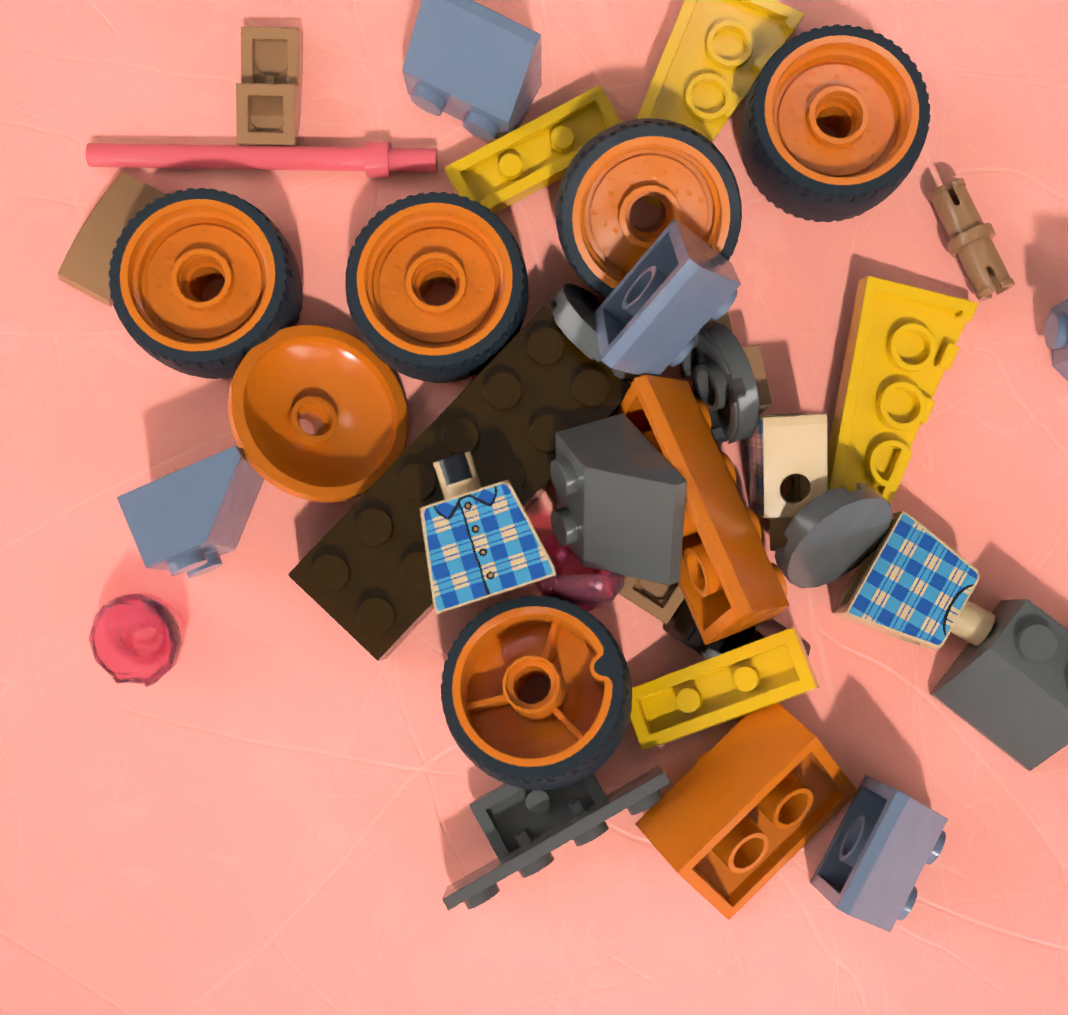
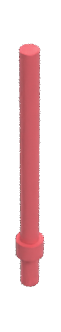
[85,141,438,178]

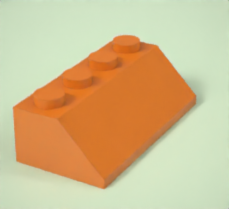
[615,375,790,645]

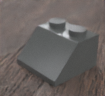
[550,413,687,585]
[930,599,1068,771]

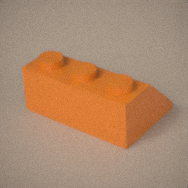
[635,703,859,920]

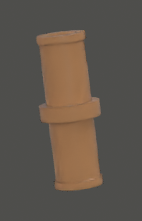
[928,178,1015,302]

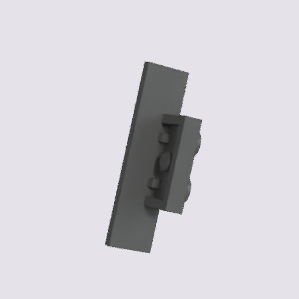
[442,765,670,911]

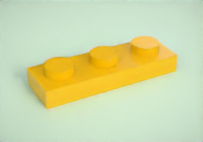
[444,85,621,214]
[630,627,820,750]

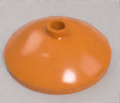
[228,325,408,502]

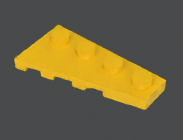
[636,0,806,209]
[827,276,979,504]

